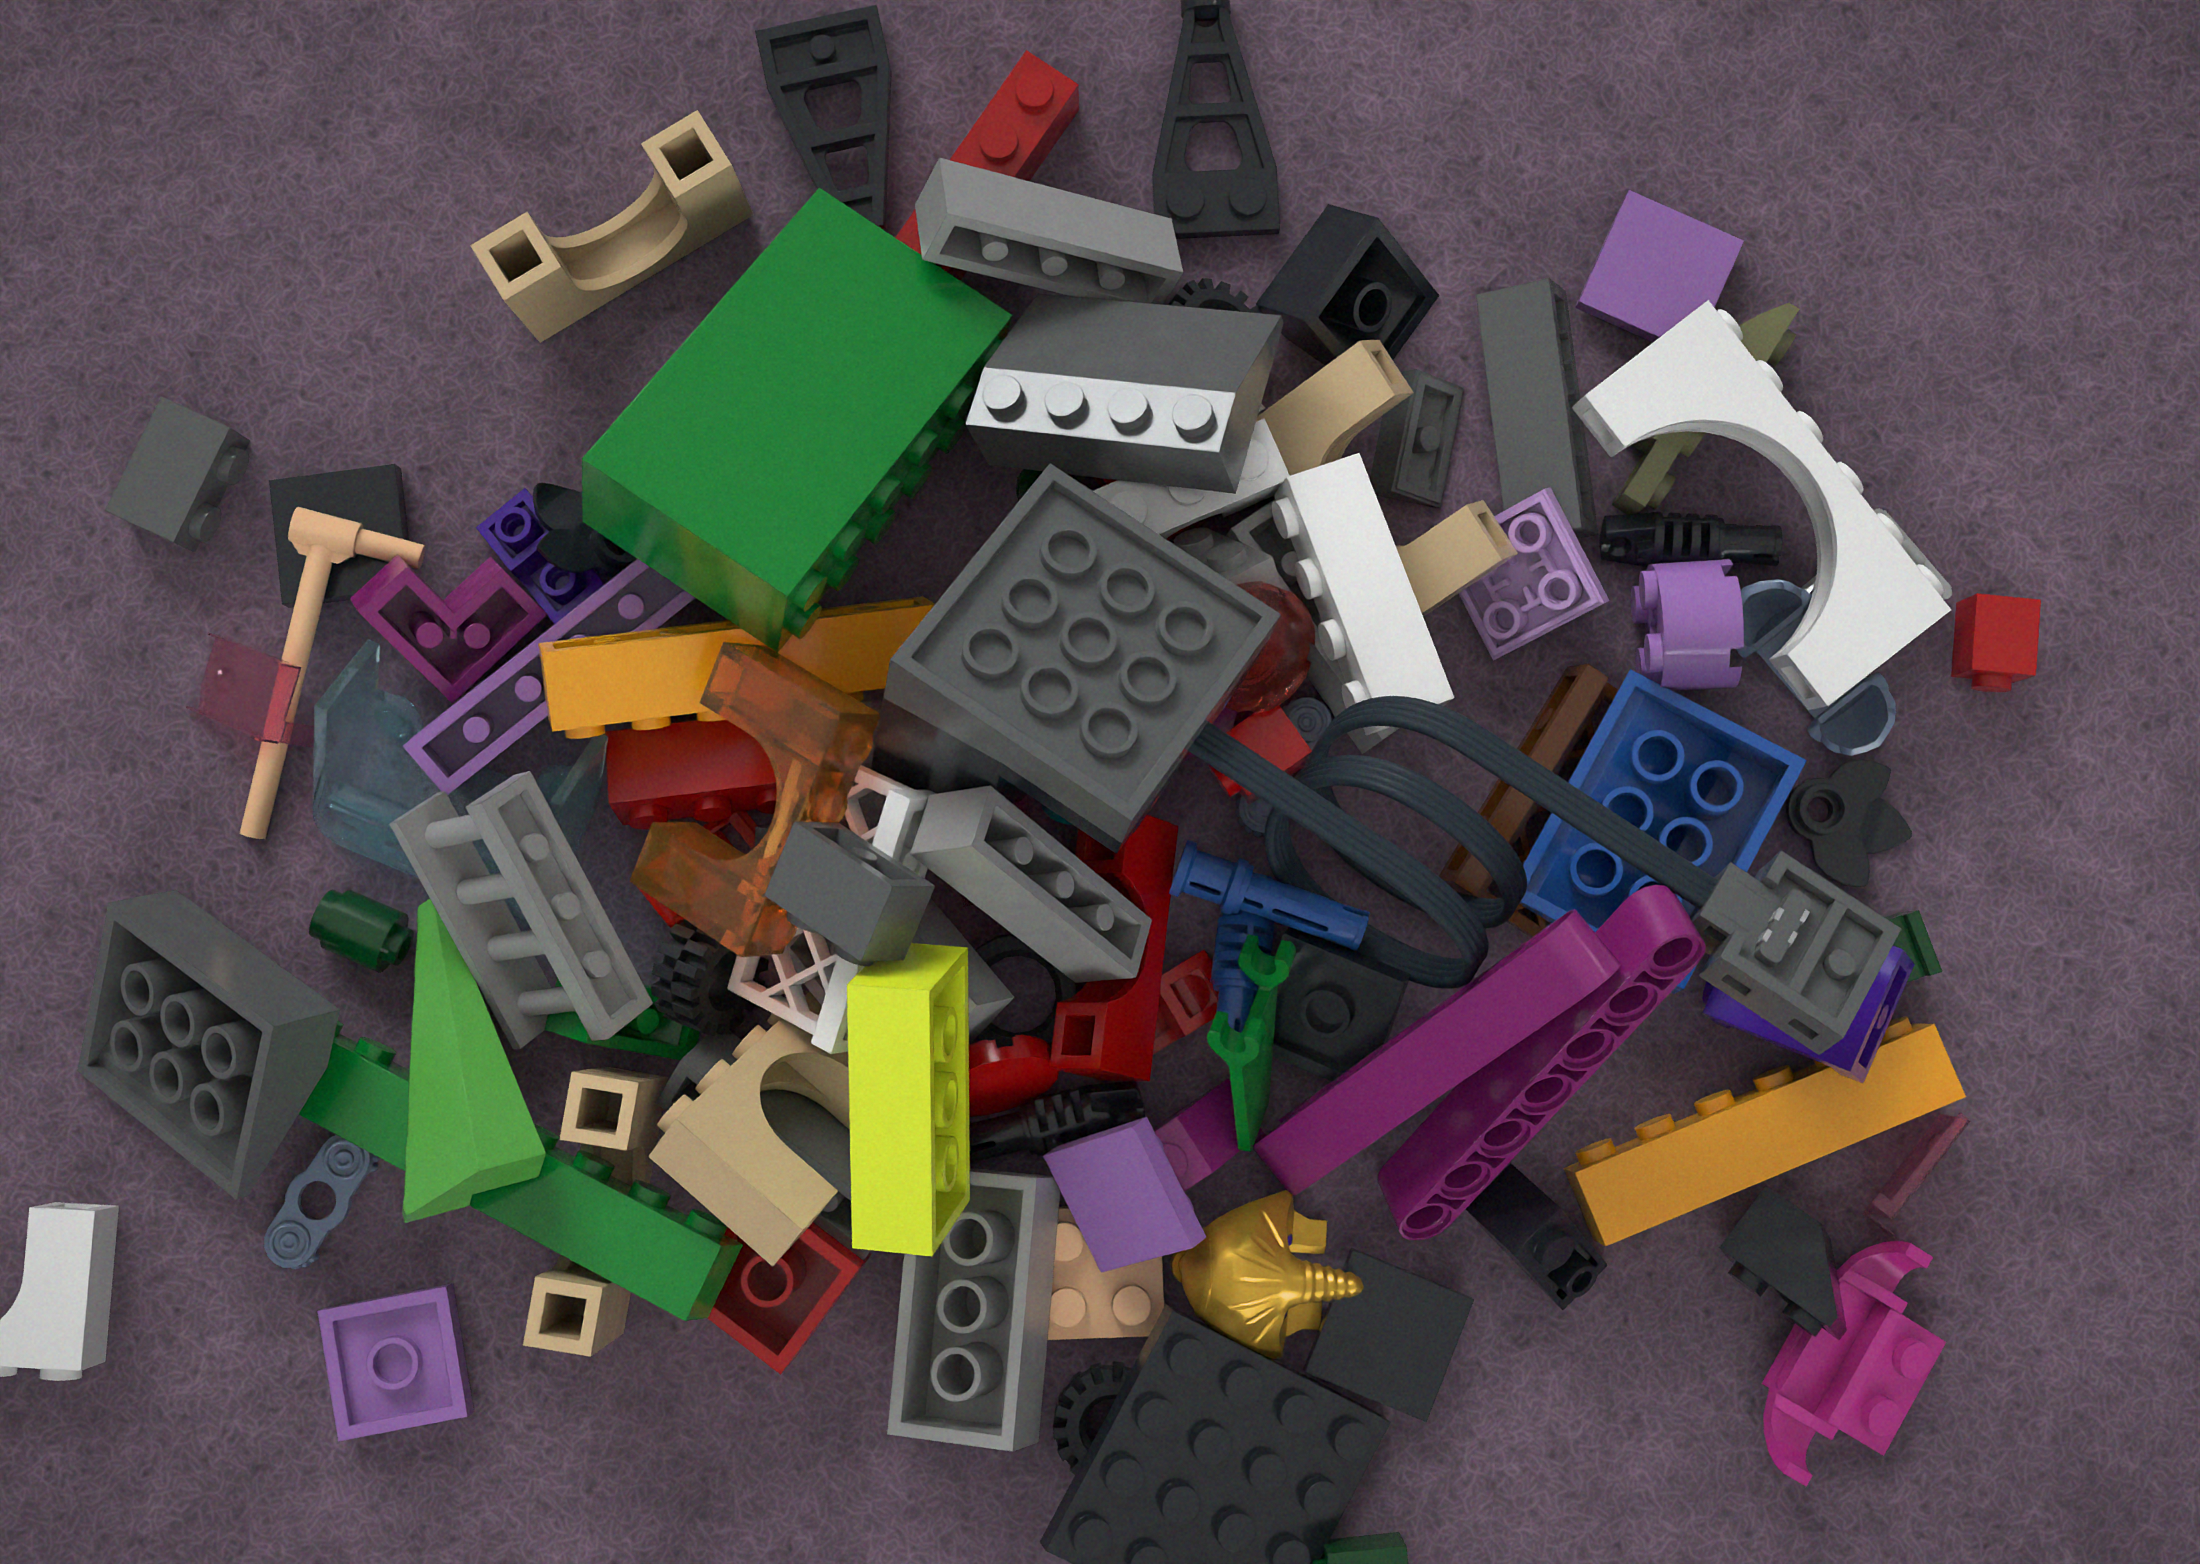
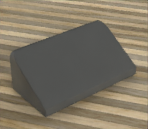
[1370,369,1464,508]

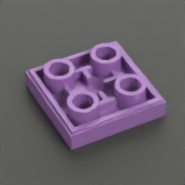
[1575,190,1744,342]
[1043,1117,1206,1273]

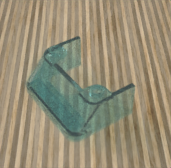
[313,639,608,921]

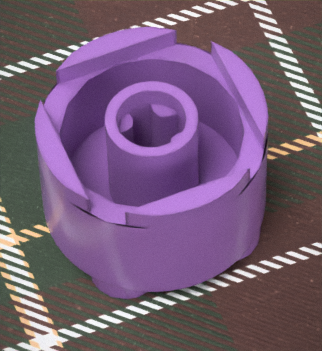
[1630,559,1744,691]

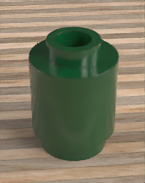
[309,889,414,973]

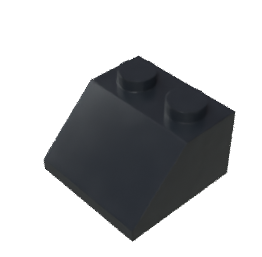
[1256,204,1439,366]

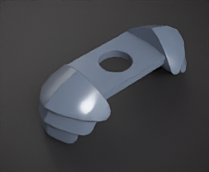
[1737,579,1896,756]

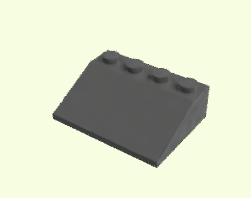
[965,293,1284,494]
[77,890,340,1200]

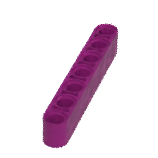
[1377,885,1706,1241]
[1253,909,1621,1196]

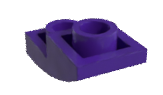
[476,488,605,624]

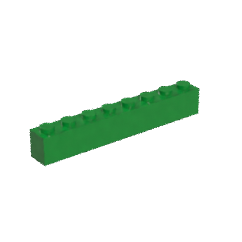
[299,1021,743,1321]

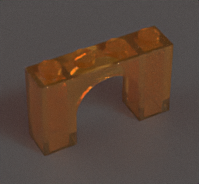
[630,642,880,957]

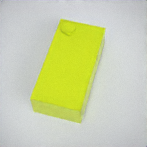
[847,943,970,1257]

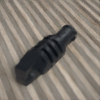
[1599,512,1782,567]
[969,1081,1145,1164]

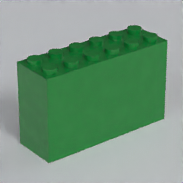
[582,188,1013,653]

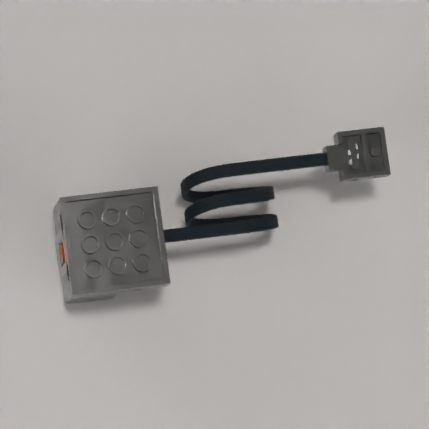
[871,464,1901,1055]

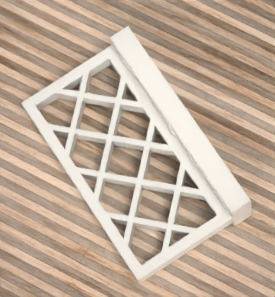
[727,743,937,1054]

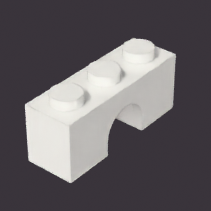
[1093,418,1290,539]

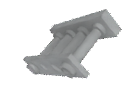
[389,771,653,1049]

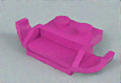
[1762,1241,1946,1487]

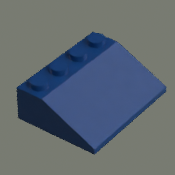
[1520,669,1807,994]

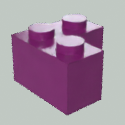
[350,554,547,703]

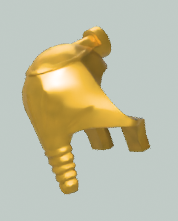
[1170,1190,1364,1359]

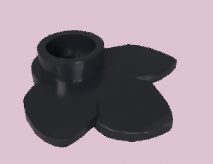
[533,483,637,577]
[1786,759,1912,887]

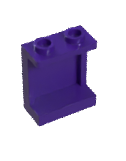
[1702,946,1915,1083]

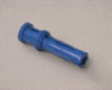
[1168,839,1370,951]

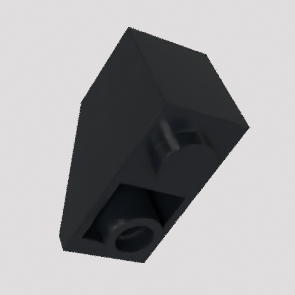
[1466,1163,1608,1310]
[1719,1186,1847,1340]

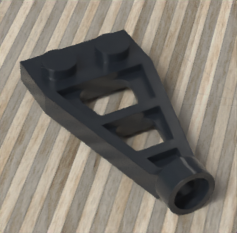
[1152,0,1280,239]
[755,5,892,233]

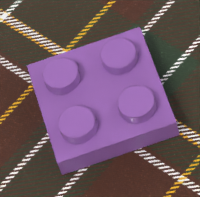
[318,1283,474,1441]

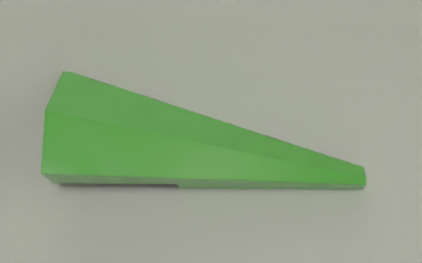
[402,899,546,1223]

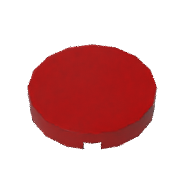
[969,1035,1059,1117]

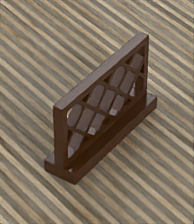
[1439,664,1618,938]

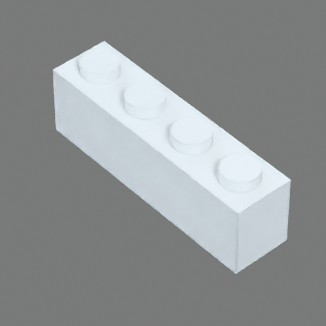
[1272,453,1454,736]

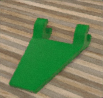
[1207,934,1296,1152]

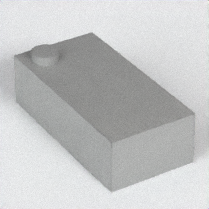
[887,1168,1060,1452]

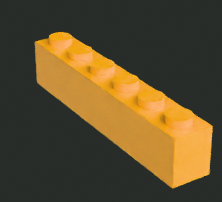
[538,596,935,739]
[1563,1016,1966,1246]

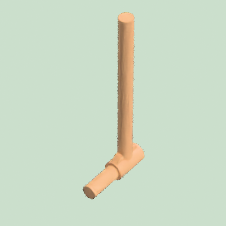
[240,507,425,839]

